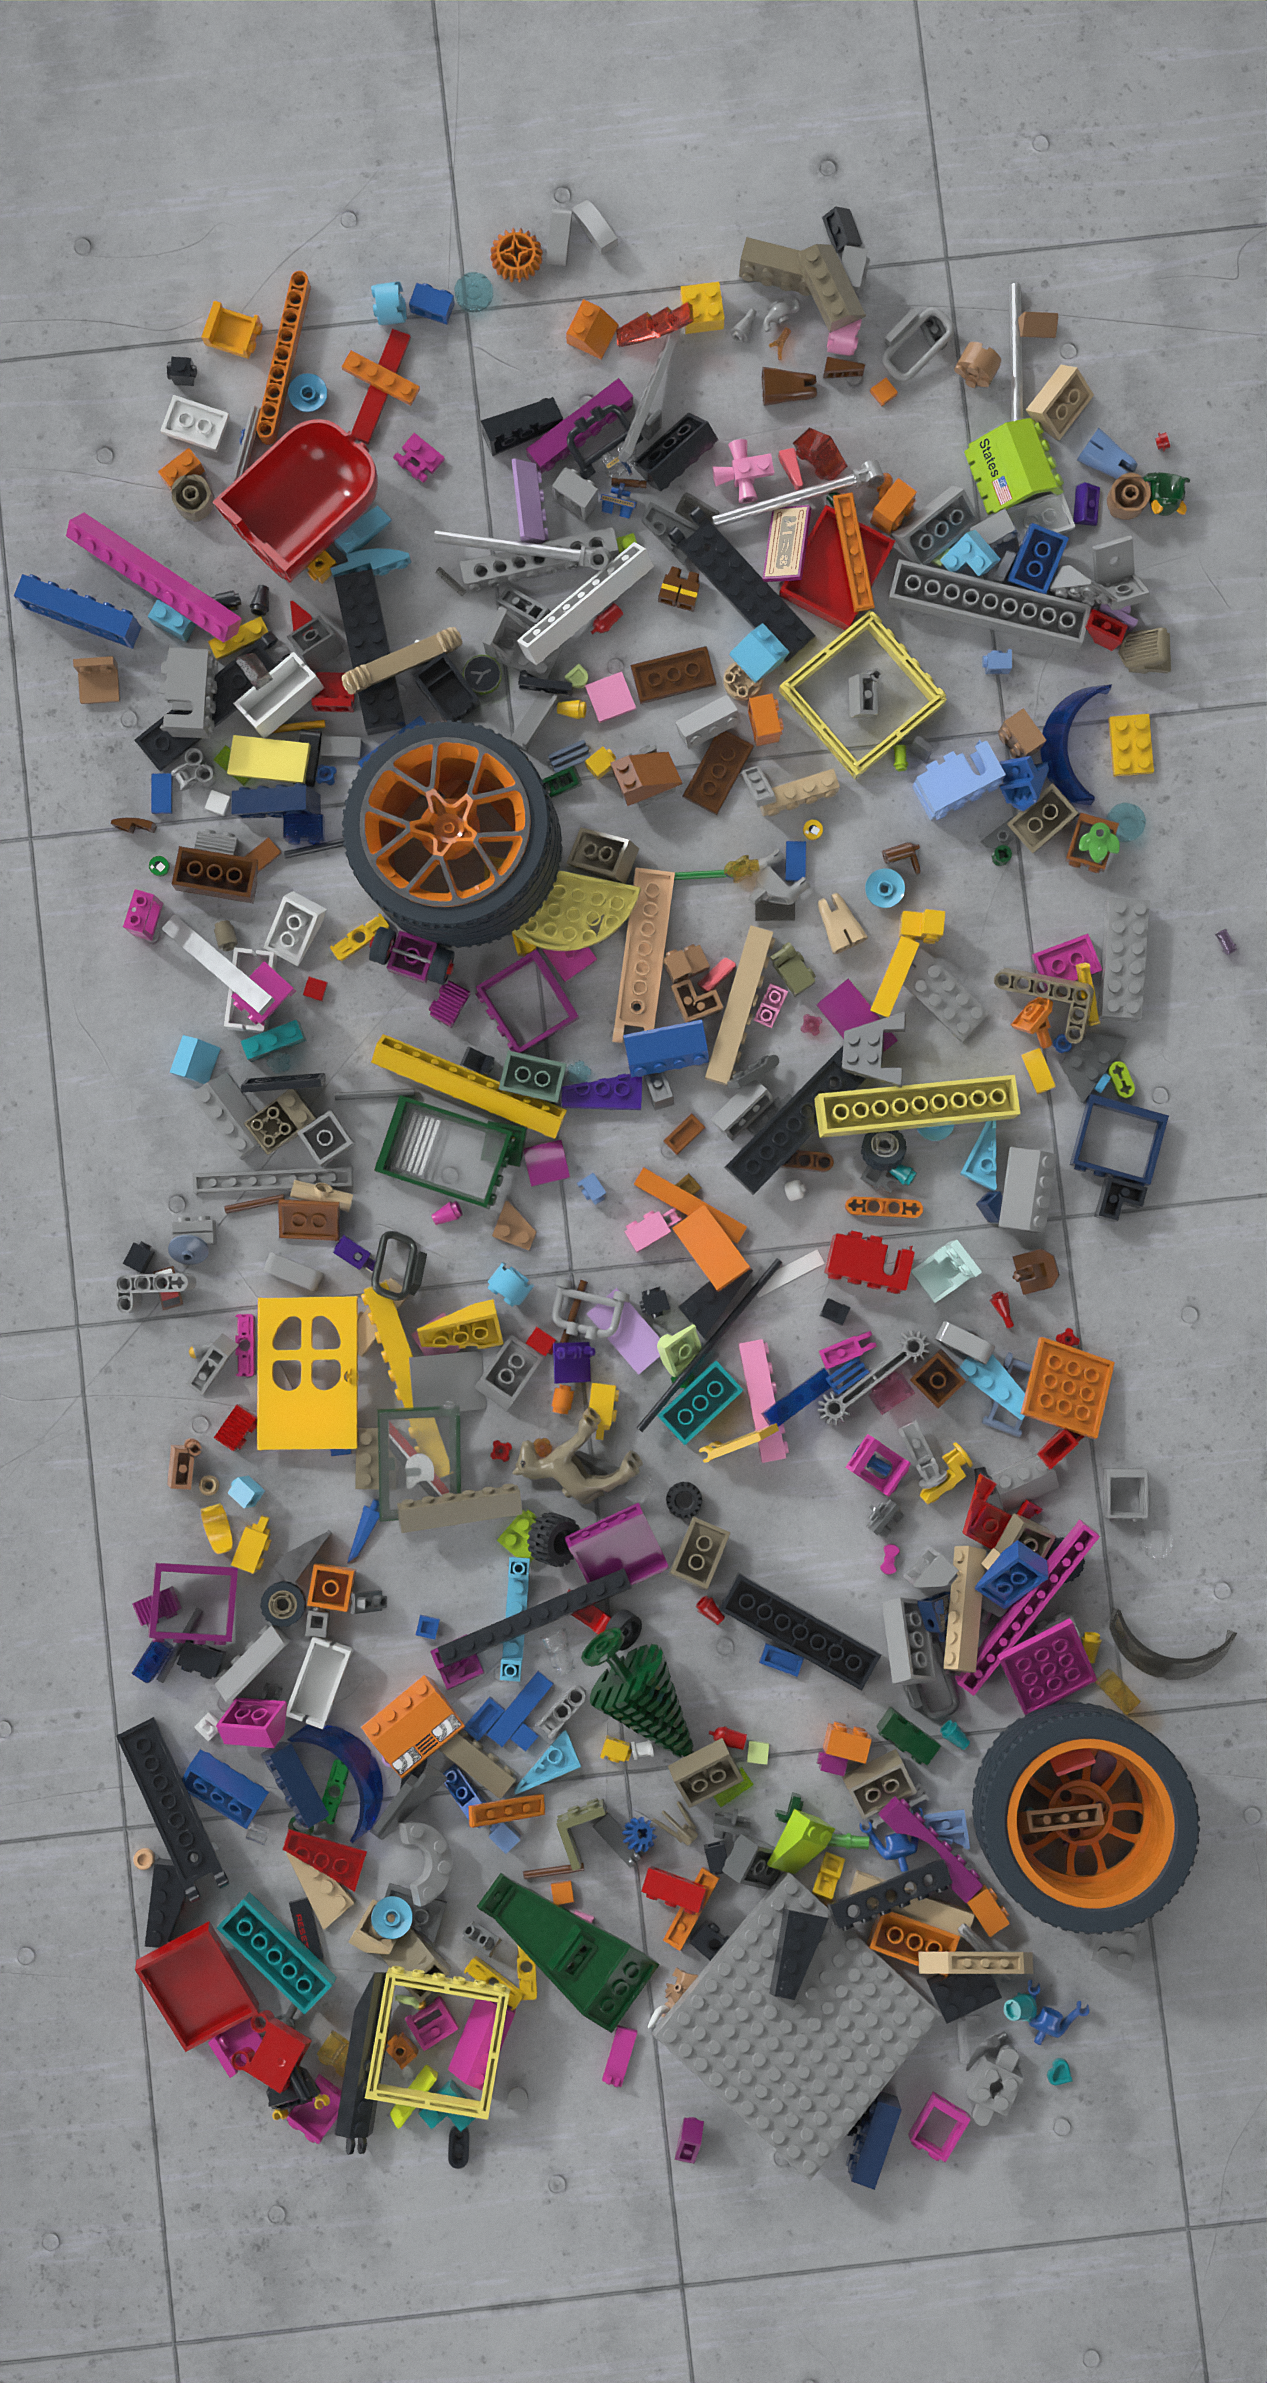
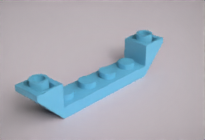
[500,1557,530,1682]

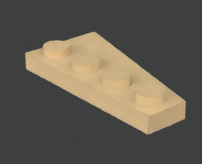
[286,1853,355,1930]

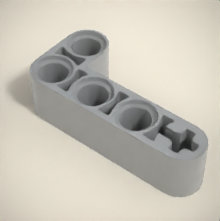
[116,1273,197,1313]

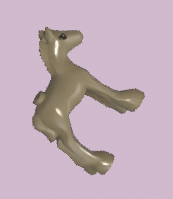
[512,1407,643,1505]

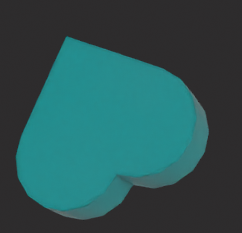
[1047,2058,1073,2086]

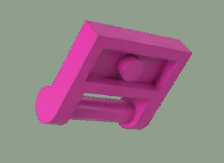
[405,1996,459,2051]

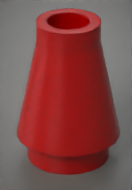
[695,1595,725,1625]

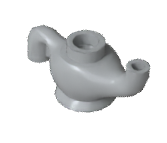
[763,298,801,332]

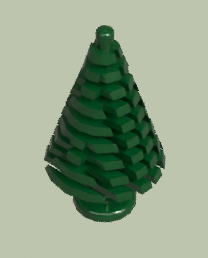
[581,1627,694,1758]

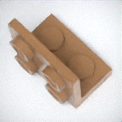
[73,656,120,704]

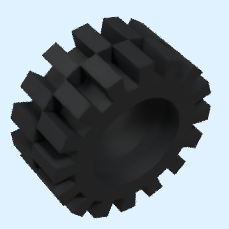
[666,1481,703,1519]

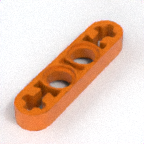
[845,1196,923,1218]

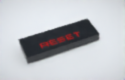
[289,1897,324,1959]

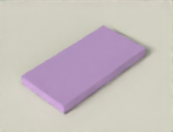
[587,1288,660,1375]

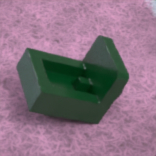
[774,1792,804,1823]

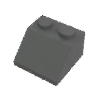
[287,615,344,672]

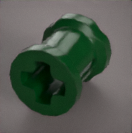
[991,845,1012,866]

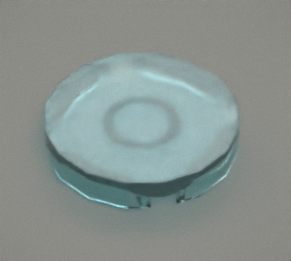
[454,272,493,312]
[1106,802,1146,843]

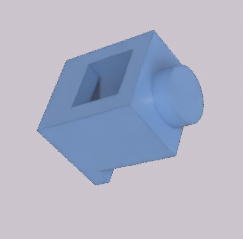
[982,649,1012,674]
[577,1173,606,1205]

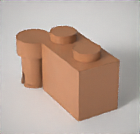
[167,1438,202,1490]

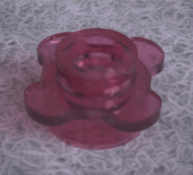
[800,1014,822,1036]

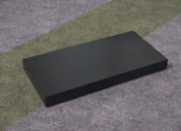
[240,1073,326,1093]

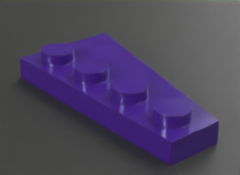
[561,1073,642,1110]

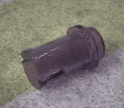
[1215,929,1237,955]

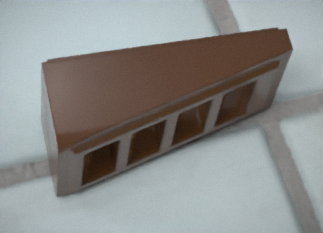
[823,357,865,379]

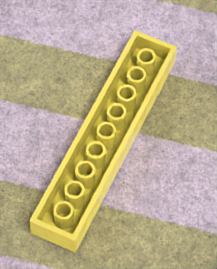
[815,1075,1021,1138]

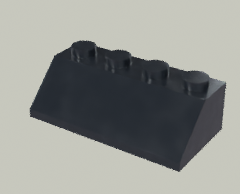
[631,412,719,492]

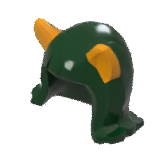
[1143,472,1190,516]

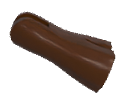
[761,367,817,406]

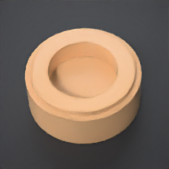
[133,1848,155,1870]

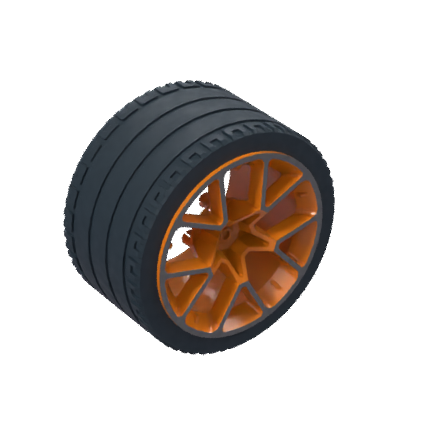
[342,720,563,948]

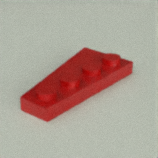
[282,1829,367,1892]

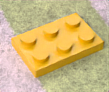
[1108,714,1154,776]

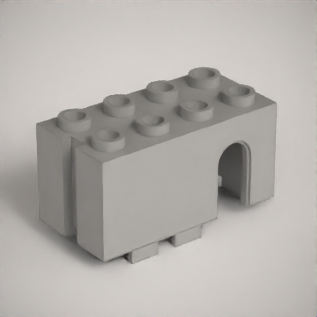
[160,648,218,739]

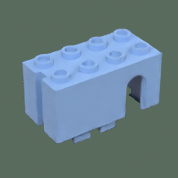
[912,740,1006,821]

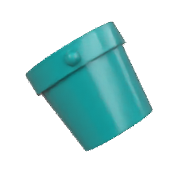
[1004,1992,1037,2022]

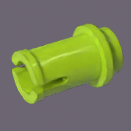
[893,745,909,772]

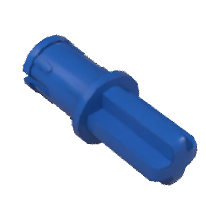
[852,1445,891,1476]

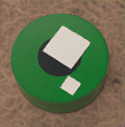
[149,856,170,877]

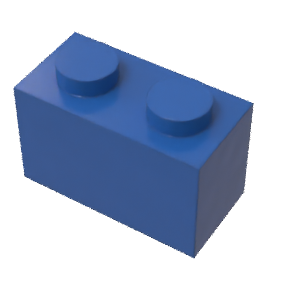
[409,283,455,325]

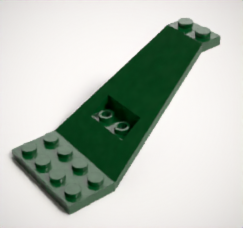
[477,1873,660,2033]

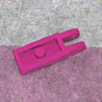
[818,1331,877,1370]

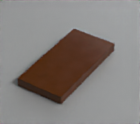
[630,646,716,704]
[682,731,754,815]

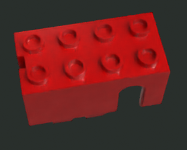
[824,1230,915,1294]

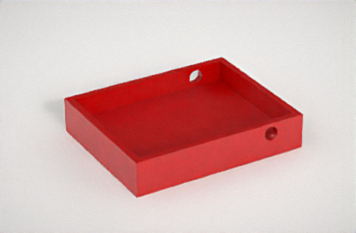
[779,505,895,631]
[135,1921,259,2052]

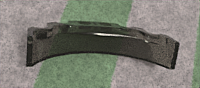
[1109,1607,1237,1680]

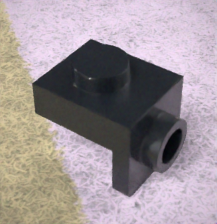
[460,1047,495,1076]

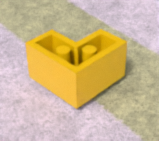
[899,909,945,944]

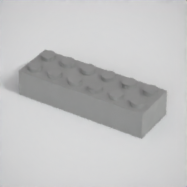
[1098,897,1150,1022]

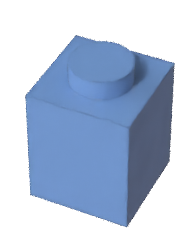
[489,1822,521,1854]

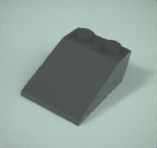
[722,1834,782,1890]

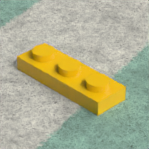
[208,616,269,661]

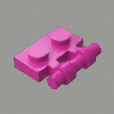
[393,433,445,483]

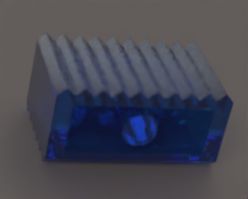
[283,814,325,845]
[132,1640,174,1683]

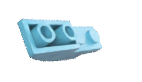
[330,548,411,578]

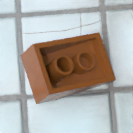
[610,752,683,806]

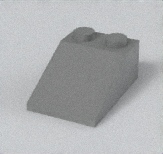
[474,1335,544,1410]

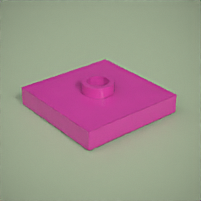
[542,947,597,982]

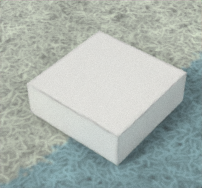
[205,790,231,816]

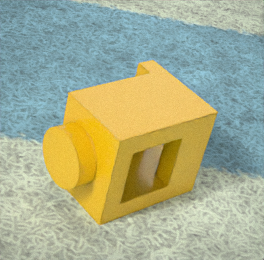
[600,1735,632,1763]

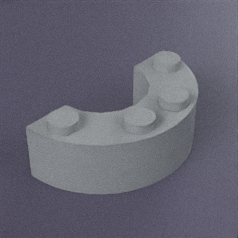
[398,1821,452,1906]

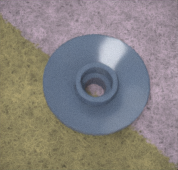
[168,1235,209,1265]

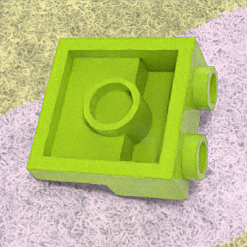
[496,1509,537,1563]

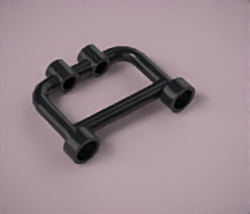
[567,404,644,480]

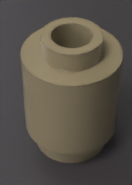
[214,920,238,951]

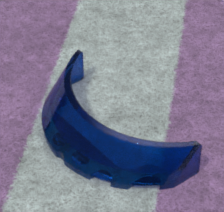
[1040,684,1112,806]
[287,1724,384,1844]

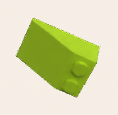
[767,1809,835,1874]

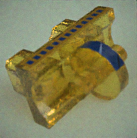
[724,855,760,883]

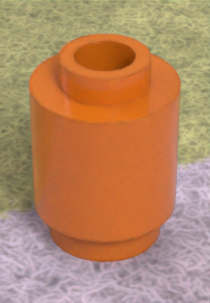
[551,1384,575,1415]

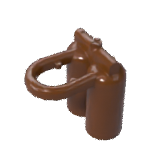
[882,842,921,875]

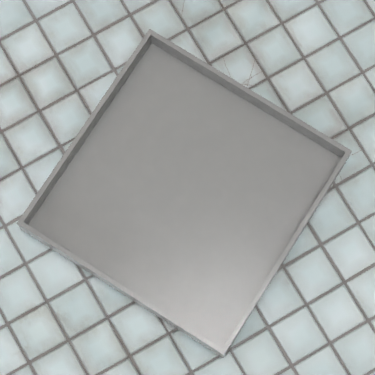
[651,1872,941,2181]

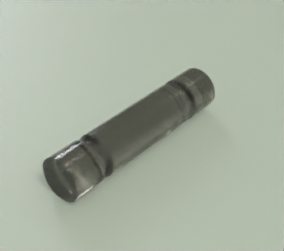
[435,567,466,597]

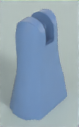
[1077,428,1138,480]

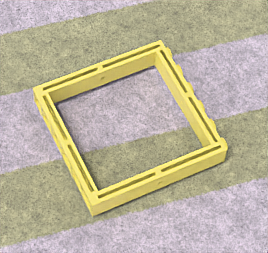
[778,611,947,779]
[365,1966,510,2120]

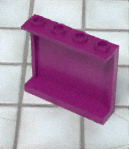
[565,1503,669,1586]

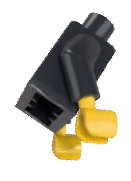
[266,2066,330,2120]

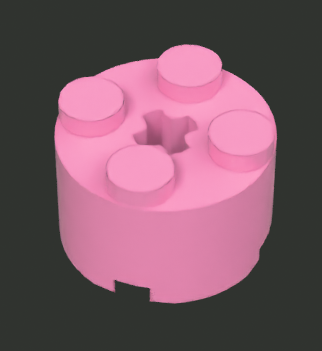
[827,319,862,356]

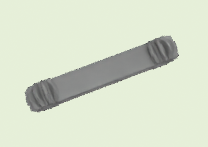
[817,1330,930,1426]

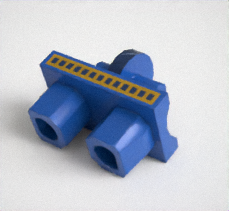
[600,483,637,519]

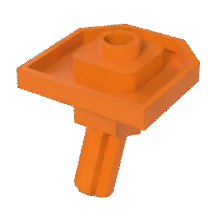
[1010,997,1053,1049]

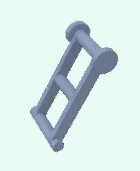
[982,1352,1032,1438]

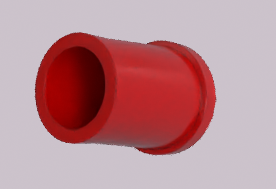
[590,603,624,635]
[709,1726,747,1750]

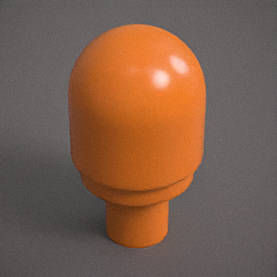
[877,473,893,500]

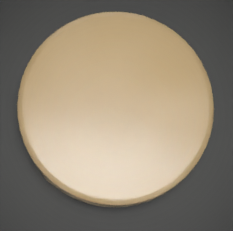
[723,662,763,701]

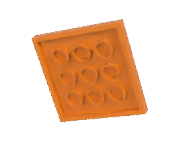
[1020,1337,1115,1439]

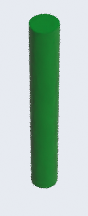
[674,869,732,880]

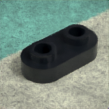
[448,2126,470,2169]

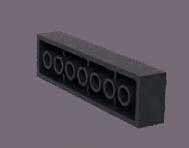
[334,569,406,736]
[719,1572,881,1691]

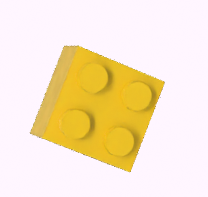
[680,281,725,334]

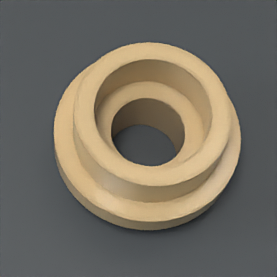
[199,1475,219,1496]

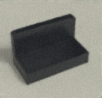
[822,206,862,254]

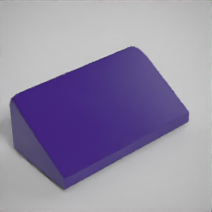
[1073,482,1100,526]

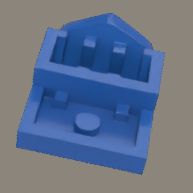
[999,756,1049,812]

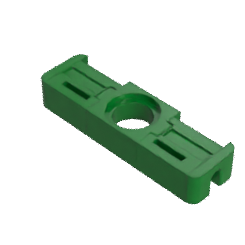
[320,1758,352,1825]

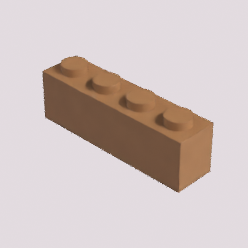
[1017,1803,1105,1835]

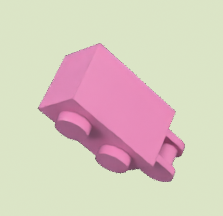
[624,1208,682,1253]

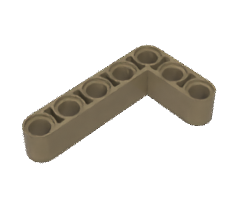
[994,968,1094,1044]

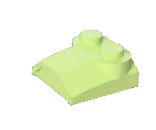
[657,1325,702,1377]

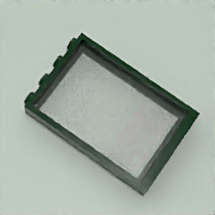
[374,1095,516,1210]

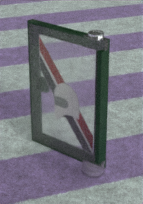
[377,1401,461,1526]

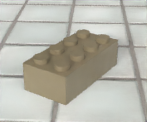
[739,237,812,296]

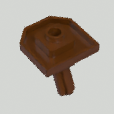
[1012,1249,1060,1295]

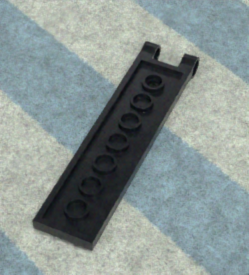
[667,506,816,664]
[134,631,290,772]
[724,1046,866,1195]
[116,1717,230,1904]

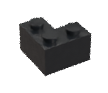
[1094,1177,1148,1222]

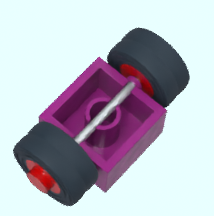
[369,927,455,985]

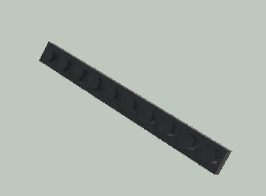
[437,1568,632,1667]

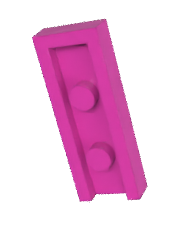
[602,2025,637,2087]

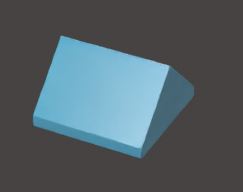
[170,1035,221,1084]

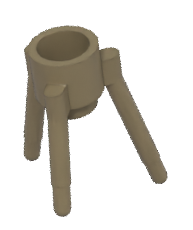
[652,1801,698,1846]

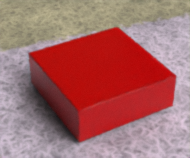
[303,976,328,1002]

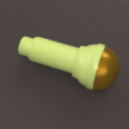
[395,1994,426,2010]

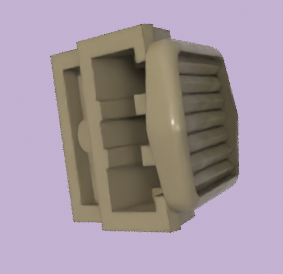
[1118,627,1171,674]

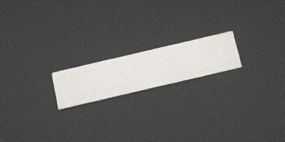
[751,1250,824,1298]

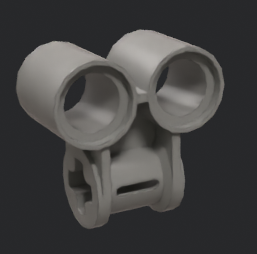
[171,748,216,791]

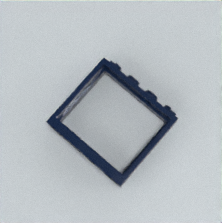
[1069,1094,1169,1186]

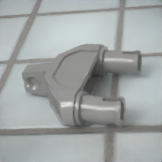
[749,849,811,905]

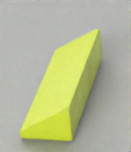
[390,2064,438,2129]

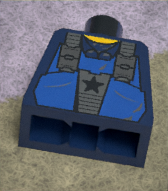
[917,1591,951,1642]

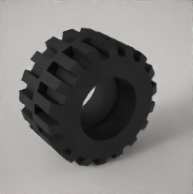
[527,1512,580,1567]

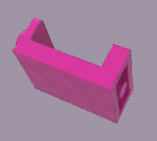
[231,961,296,1026]
[287,2073,342,2144]

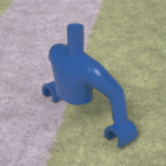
[859,1807,923,1872]
[1027,1979,1089,2045]

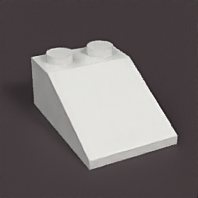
[263,891,327,966]

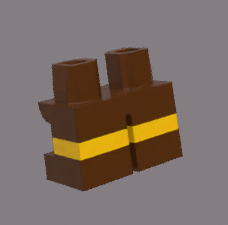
[658,566,700,612]

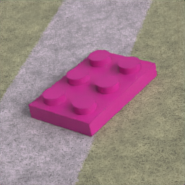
[1031,934,1102,990]

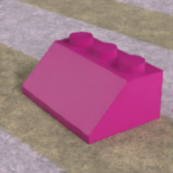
[216,1698,287,1748]

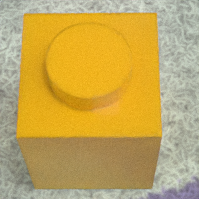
[585,746,616,780]

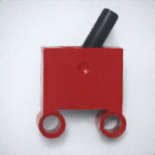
[231,2010,312,2101]

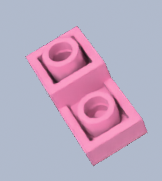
[754,983,788,1028]

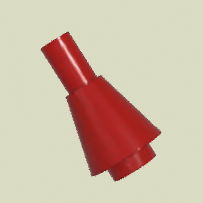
[989,1291,1014,1328]

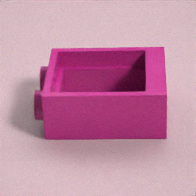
[123,889,164,941]
[908,2091,971,2163]

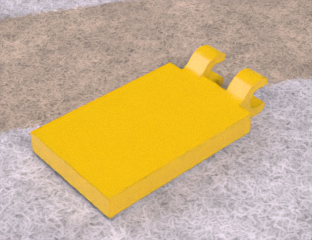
[699,1423,779,1463]

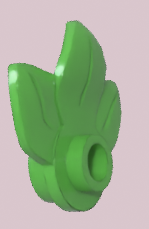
[1079,823,1120,863]

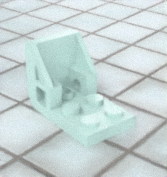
[911,1239,982,1303]

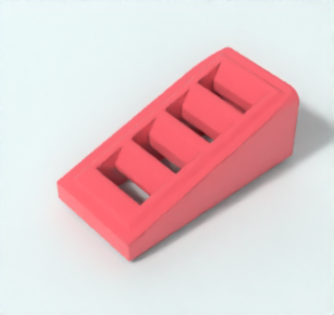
[778,448,803,491]

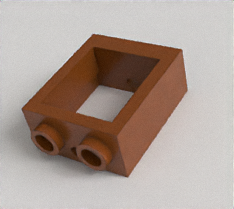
[1065,812,1119,874]

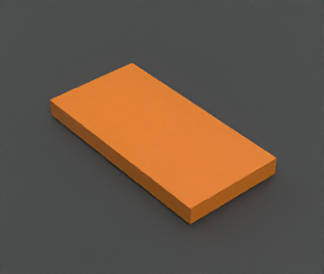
[672,1205,751,1292]

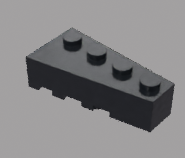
[480,397,563,457]
[678,1269,753,1338]

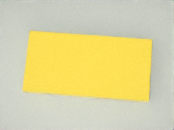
[227,735,311,784]

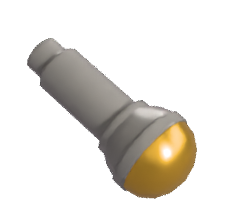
[189,1342,214,1359]

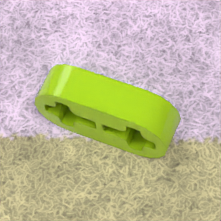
[1108,1061,1135,1099]

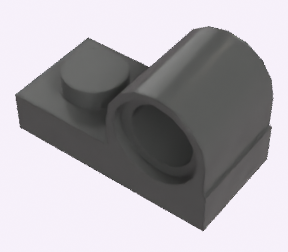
[644,1072,674,1111]

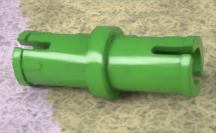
[828,1833,869,1850]

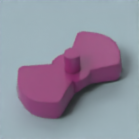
[880,1544,900,1575]

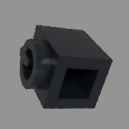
[166,356,197,386]
[639,1286,670,1319]

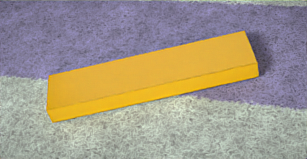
[870,936,920,1017]

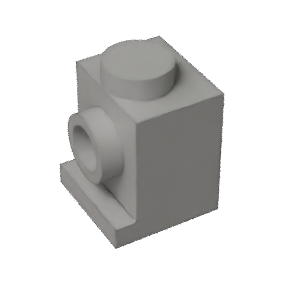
[305,1607,330,1638]

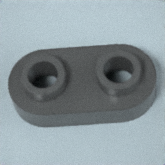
[920,316,948,350]

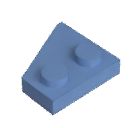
[924,1809,970,1849]

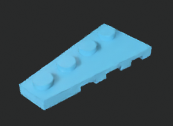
[960,1354,1025,1420]

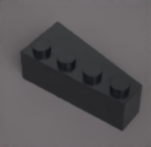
[144,1858,187,1948]
[769,1909,829,2000]

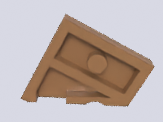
[492,1201,537,1251]

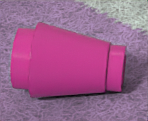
[431,1201,463,1225]

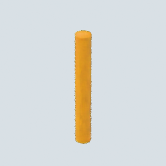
[271,719,326,734]

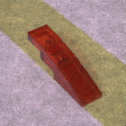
[616,302,694,347]

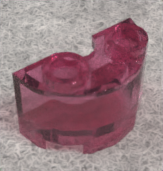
[868,1371,915,1415]

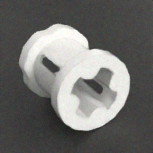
[631,1740,654,1760]

